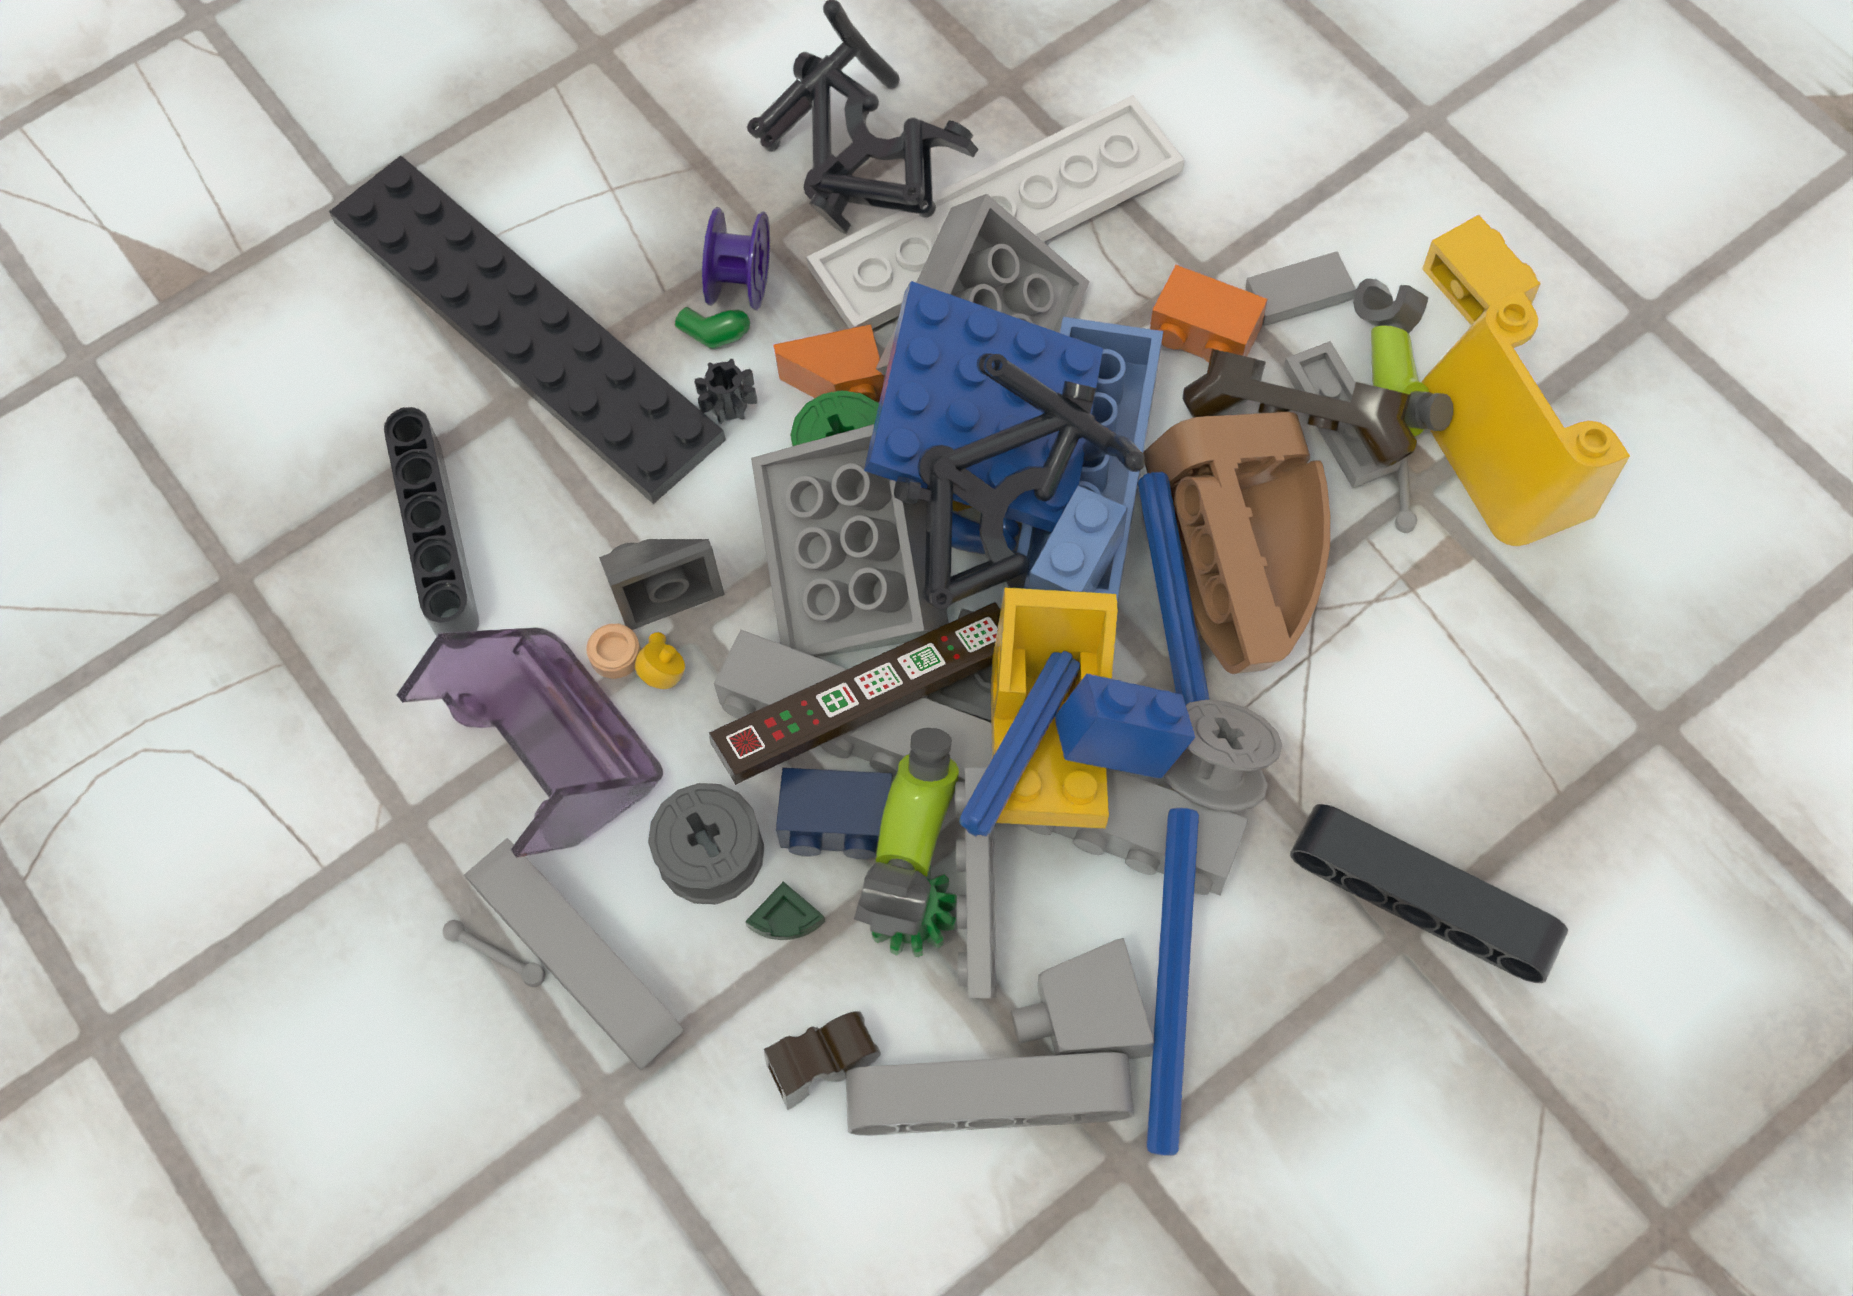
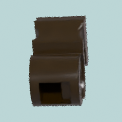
[764,1011,882,1110]

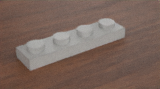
[955,767,997,999]

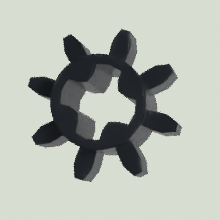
[694,359,758,424]

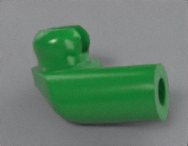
[675,307,750,349]

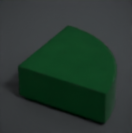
[745,881,825,940]

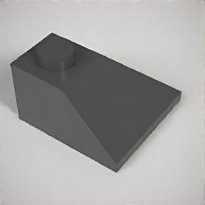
[599,539,725,630]

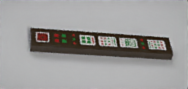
[709,602,1001,785]

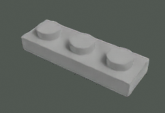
[1283,341,1402,488]

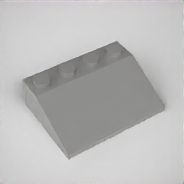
[876,194,1090,376]
[751,425,949,657]

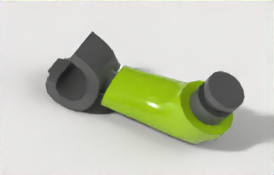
[1353,278,1453,437]
[854,727,959,937]

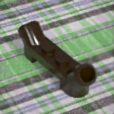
[1182,349,1417,468]

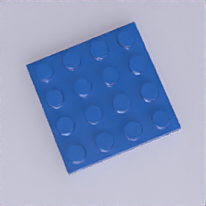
[864,281,1103,532]

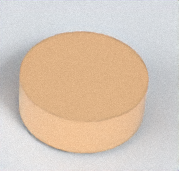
[586,624,641,679]

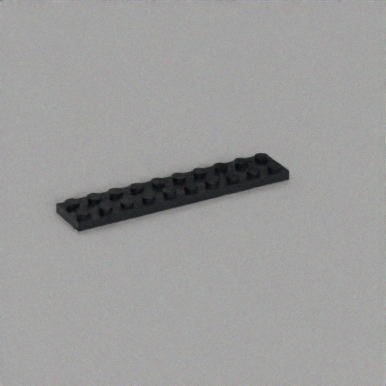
[329,155,726,504]

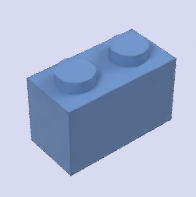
[1029,486,1128,593]

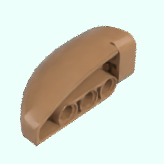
[1143,412,1330,674]

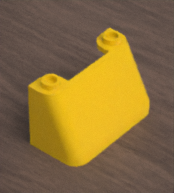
[1421,290,1630,546]

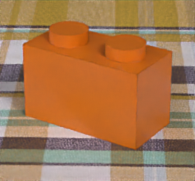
[1150,265,1268,363]

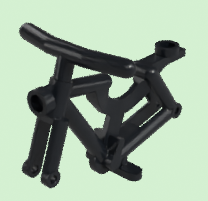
[747,0,979,234]
[894,353,1146,635]

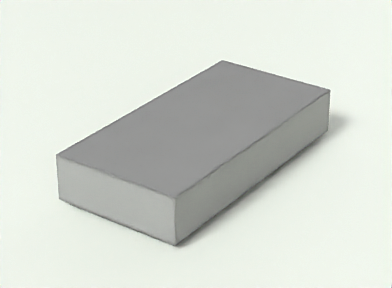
[1245,251,1356,326]

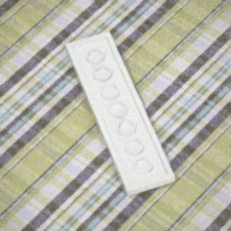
[807,95,1185,329]

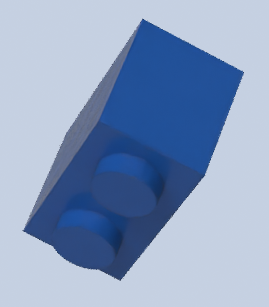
[1054,674,1196,779]

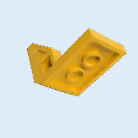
[991,588,1118,829]

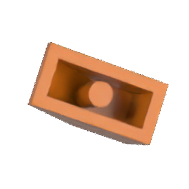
[773,324,884,402]

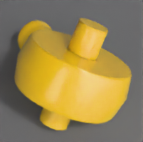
[635,632,685,689]

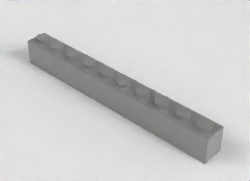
[714,629,1248,896]

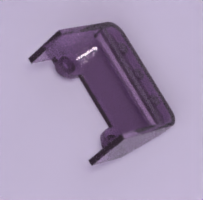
[396,627,663,858]

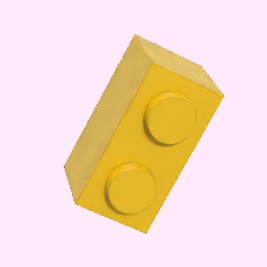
[1422,214,1541,325]

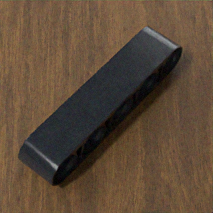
[384,407,479,645]
[1290,804,1568,984]

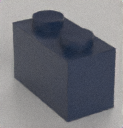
[776,767,893,860]

